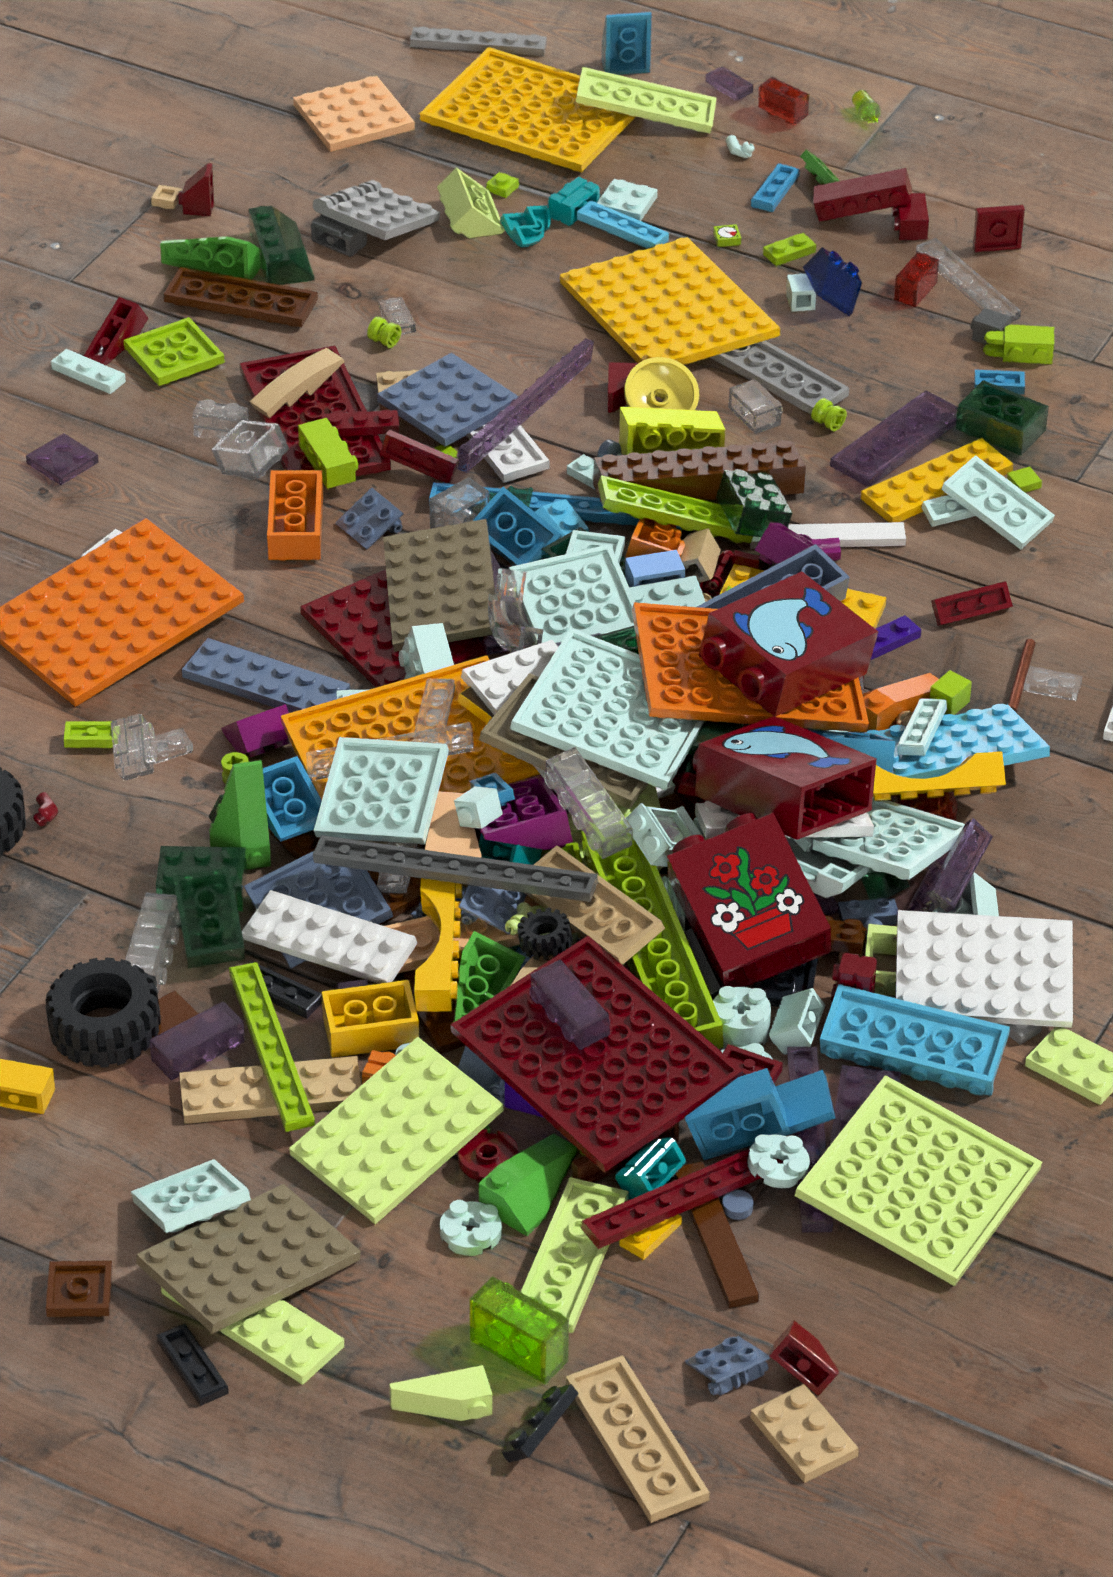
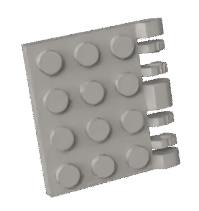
[313,180,440,240]

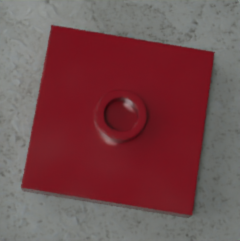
[973,205,1025,252]

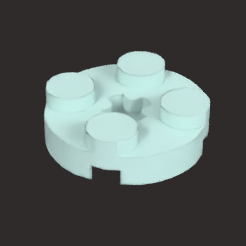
[747,1134,810,1188]
[440,1200,501,1256]

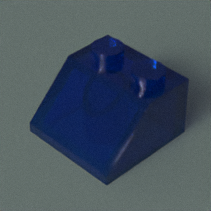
[803,247,862,317]

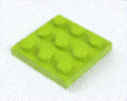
[124,317,225,386]

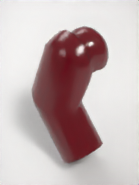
[33,792,58,826]

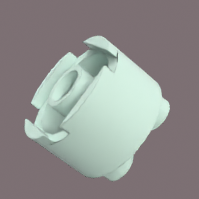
[713,986,771,1049]

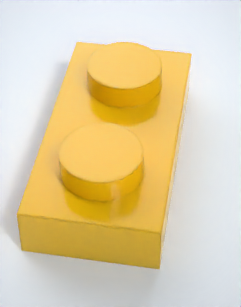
[619,1214,682,1260]

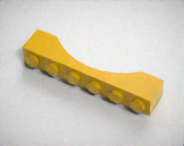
[873,752,1006,801]
[414,878,463,1012]

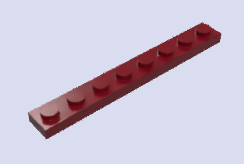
[581,1148,783,1249]

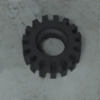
[517,908,572,960]

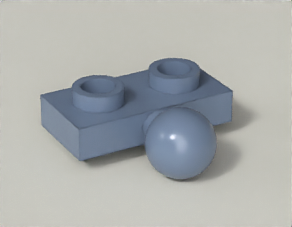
[838,898,898,939]

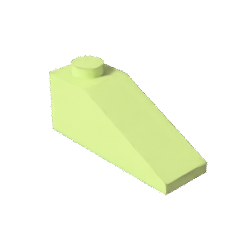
[390,1365,493,1421]

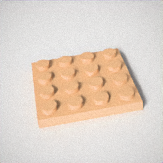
[293,76,415,152]

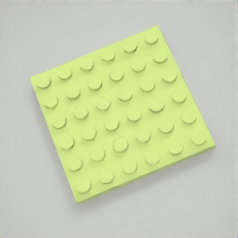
[795,1075,1042,1286]

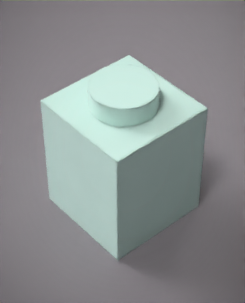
[786,273,816,312]
[454,786,502,829]

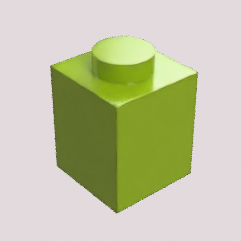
[930,670,972,715]

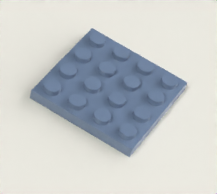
[377,353,519,447]
[244,851,393,969]

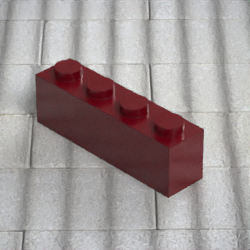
[813,168,912,222]

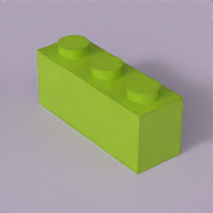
[298,418,358,489]

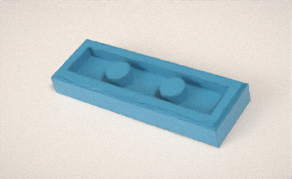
[751,163,800,212]

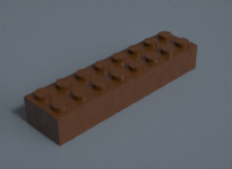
[593,440,806,510]

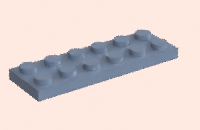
[182,638,350,713]

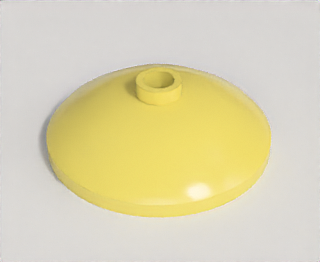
[624,357,699,410]

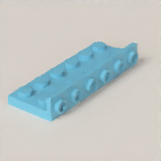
[820,984,1010,1096]

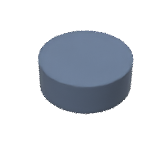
[598,439,621,457]
[722,1190,753,1220]

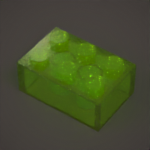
[469,1276,569,1384]

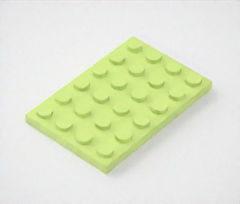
[289,1037,504,1224]

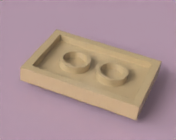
[751,1384,859,1483]

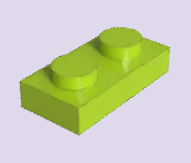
[763,233,816,266]
[64,721,121,748]

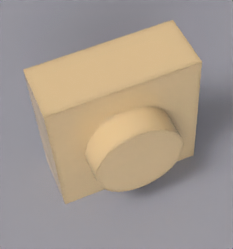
[151,185,181,209]

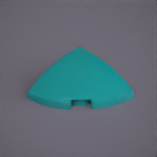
[500,205,551,248]

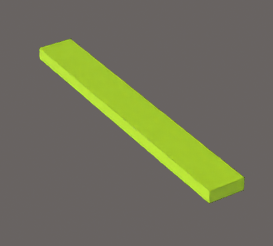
[229,962,315,1132]

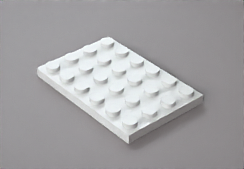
[895,910,1073,1028]

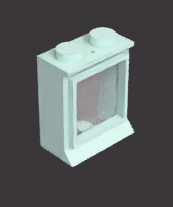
[623,803,702,867]

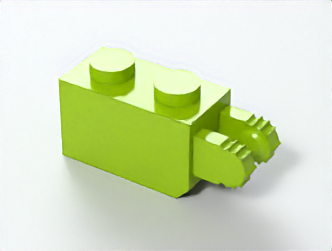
[983,324,1054,364]

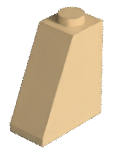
[681,529,721,583]

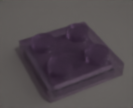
[26,433,99,485]

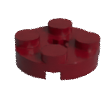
[458,1129,518,1184]

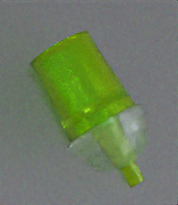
[852,90,881,123]

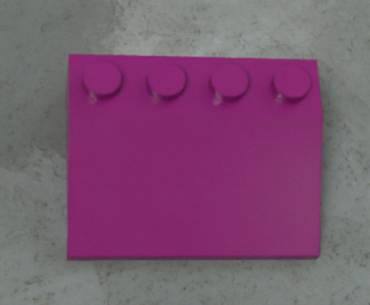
[479,774,573,850]

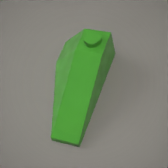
[479,1134,578,1236]

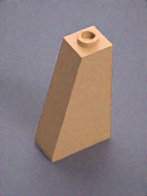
[425,791,481,858]

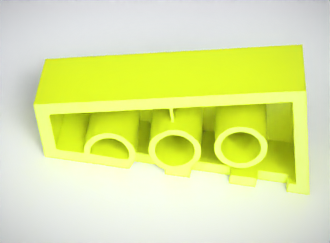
[619,407,725,455]

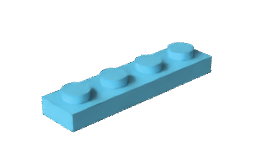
[577,201,669,249]

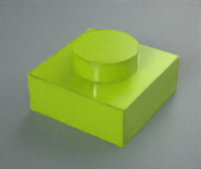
[486,172,519,198]

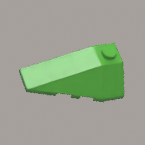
[160,236,261,280]
[209,760,271,870]
[454,931,526,1022]

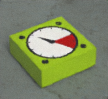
[713,224,741,247]

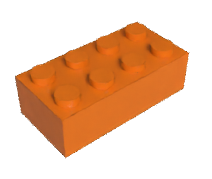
[267,470,323,561]

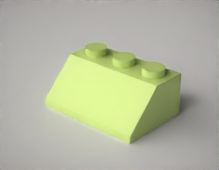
[437,168,505,238]

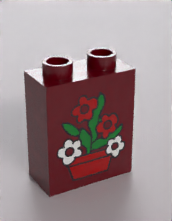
[667,813,831,988]

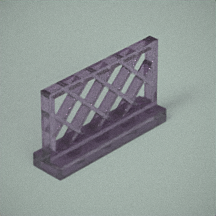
[906,818,993,913]

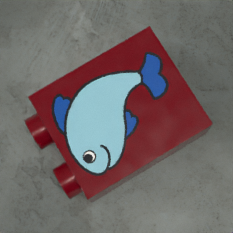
[699,572,879,717]
[693,716,877,840]

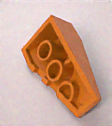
[623,518,685,567]
[862,673,939,731]

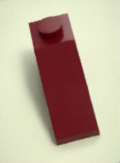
[84,297,149,366]

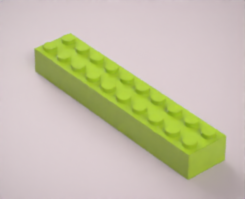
[581,821,724,1049]

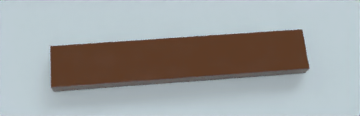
[674,1161,759,1308]

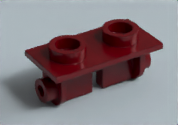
[700,550,734,597]

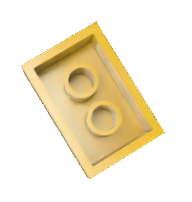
[322,980,419,1058]

